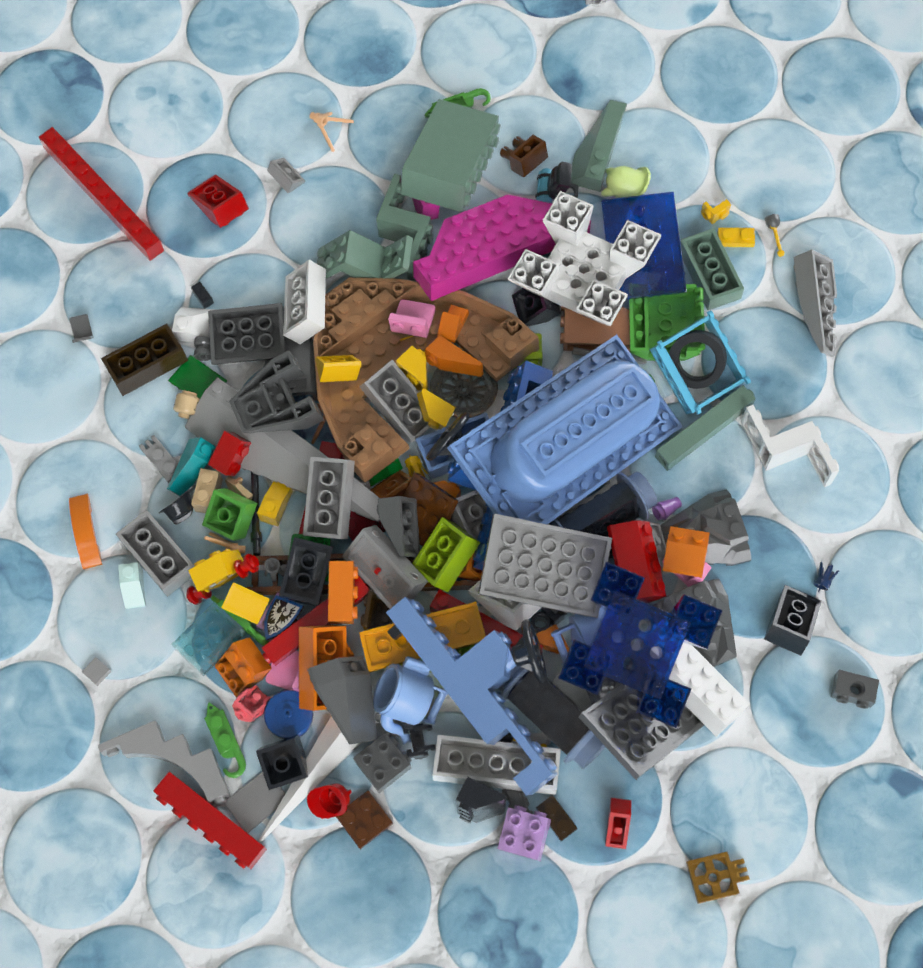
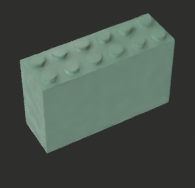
[401,99,501,212]

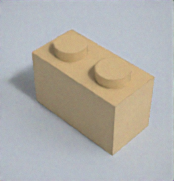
[191,468,223,514]

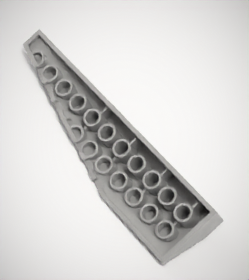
[185,378,380,522]

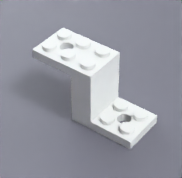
[741,405,839,487]

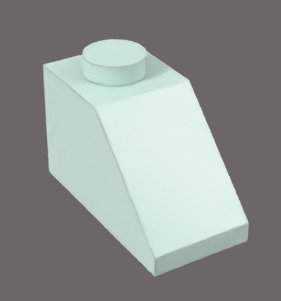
[118,562,146,609]

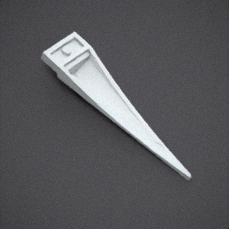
[259,716,378,843]

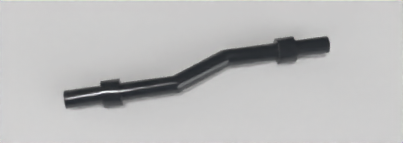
[250,471,262,556]

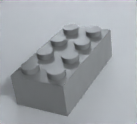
[359,360,430,444]
[303,457,355,539]
[116,510,195,597]

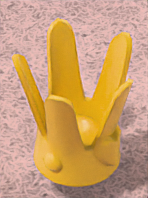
[405,455,428,478]

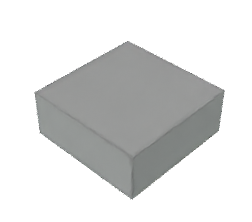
[82,657,112,686]

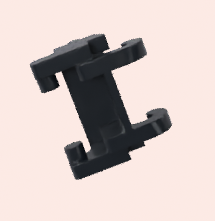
[402,723,436,760]

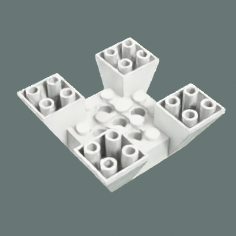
[508,191,661,326]

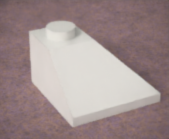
[172,307,215,343]

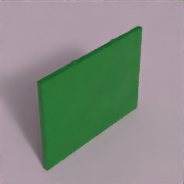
[168,355,227,399]

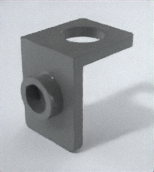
[69,314,93,343]

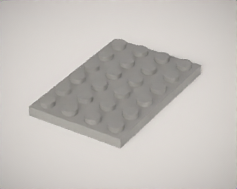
[478,514,612,618]

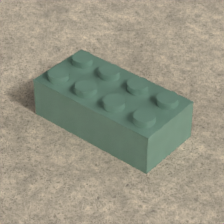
[678,228,744,311]

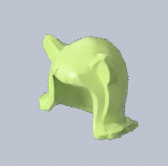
[601,166,651,206]

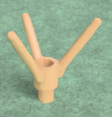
[309,112,354,152]
[204,532,246,553]

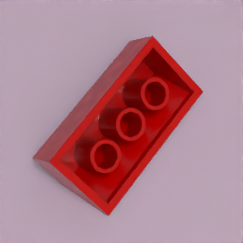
[607,520,667,603]

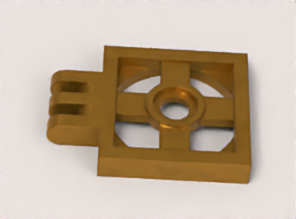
[686,851,750,904]

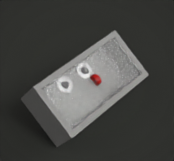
[342,525,428,609]

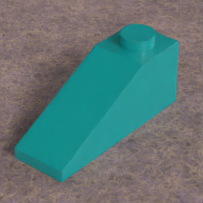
[167,437,215,496]

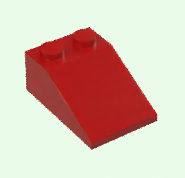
[187,174,249,228]

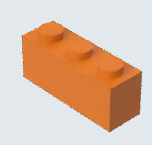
[328,561,358,624]

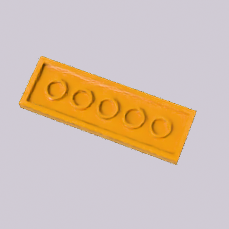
[359,602,486,672]

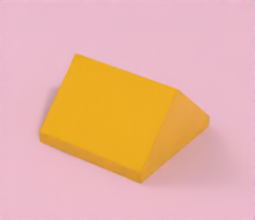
[315,355,361,382]
[221,582,270,625]

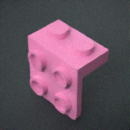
[388,300,436,338]
[265,651,299,692]

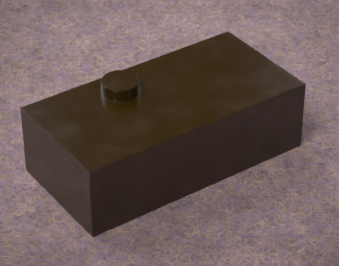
[101,323,188,396]

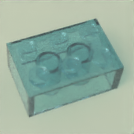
[171,602,246,676]

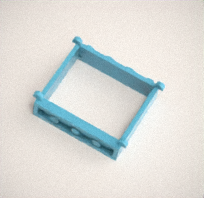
[649,310,751,415]

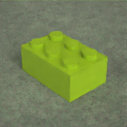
[412,517,480,592]

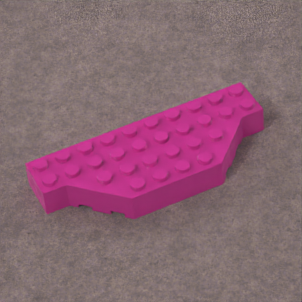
[413,194,591,301]

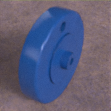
[264,690,313,739]

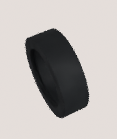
[669,330,727,389]

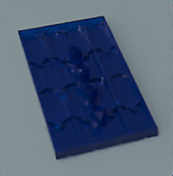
[601,191,687,300]

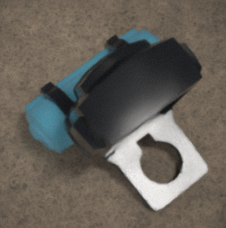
[535,162,579,203]

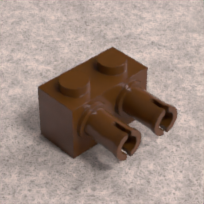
[500,135,548,177]

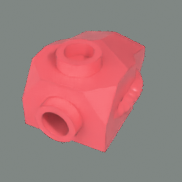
[232,685,271,722]

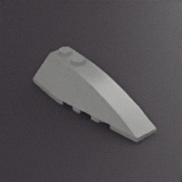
[794,249,837,357]

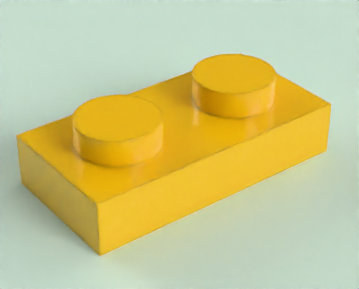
[717,228,755,247]

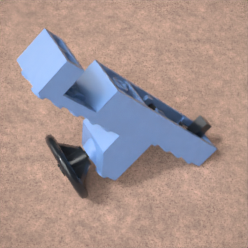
[386,597,558,795]

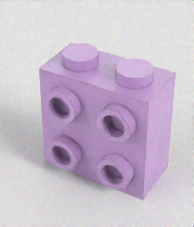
[497,805,551,861]

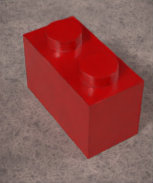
[208,431,251,476]

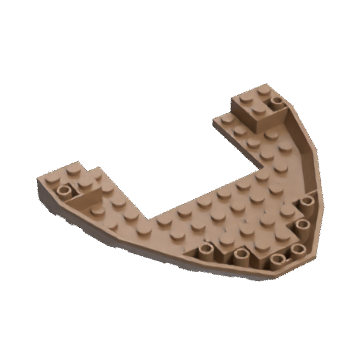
[313,278,539,483]

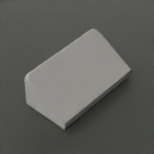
[267,158,305,193]

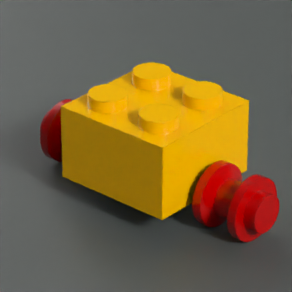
[186,549,259,605]

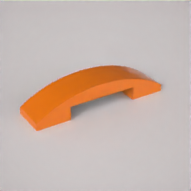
[69,493,102,569]

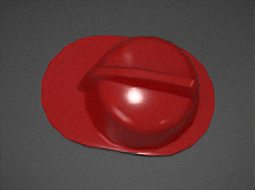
[307,783,352,819]

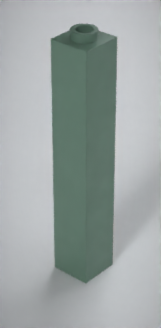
[655,385,756,471]

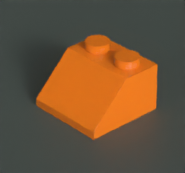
[662,526,710,578]

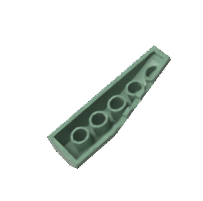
[571,100,627,192]

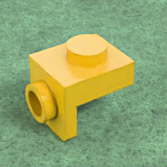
[701,199,731,224]

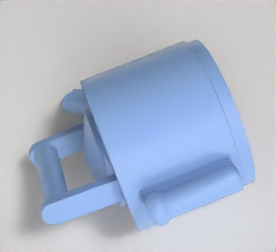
[550,603,626,680]
[373,656,448,744]

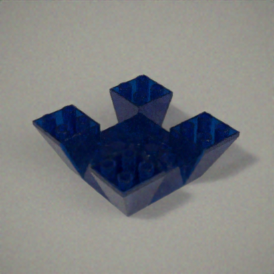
[558,562,723,728]

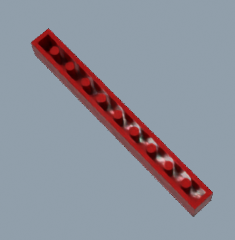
[39,127,164,261]

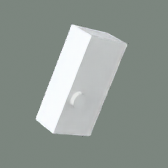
[283,260,326,344]

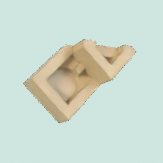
[225,476,253,500]

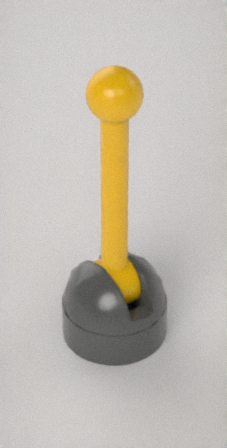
[765,214,785,257]

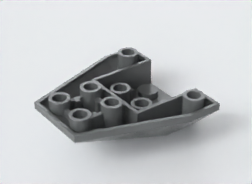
[263,337,318,401]
[307,656,377,745]

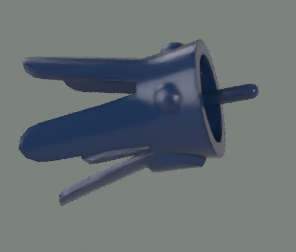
[813,562,839,592]

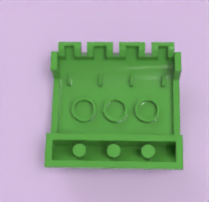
[629,284,705,361]

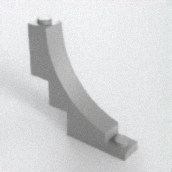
[98,721,231,806]

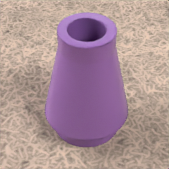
[652,497,682,520]

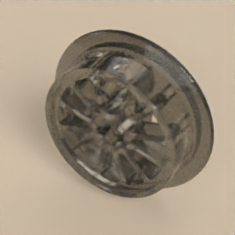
[430,368,498,418]

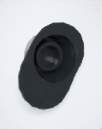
[159,485,196,524]

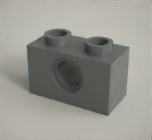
[831,670,879,709]

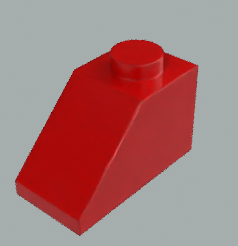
[605,798,631,849]

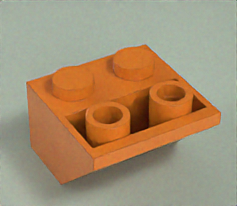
[214,637,272,697]

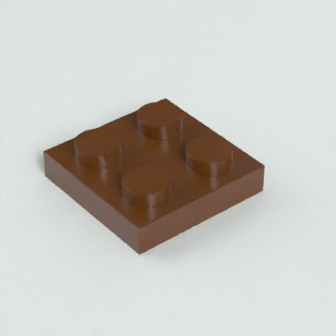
[336,790,393,850]

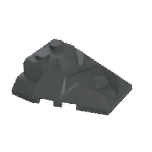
[660,489,752,566]
[648,579,737,667]

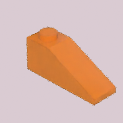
[425,336,483,377]

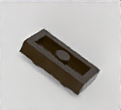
[536,795,578,842]

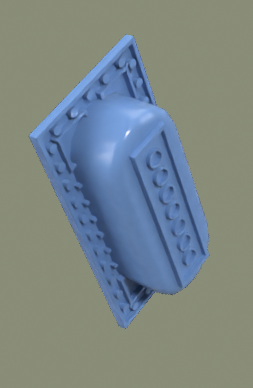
[447,334,683,524]

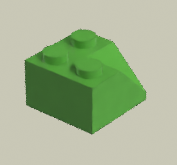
[202,488,257,541]

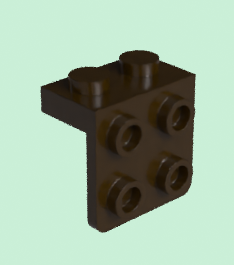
[361,590,394,631]

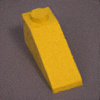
[257,481,294,527]

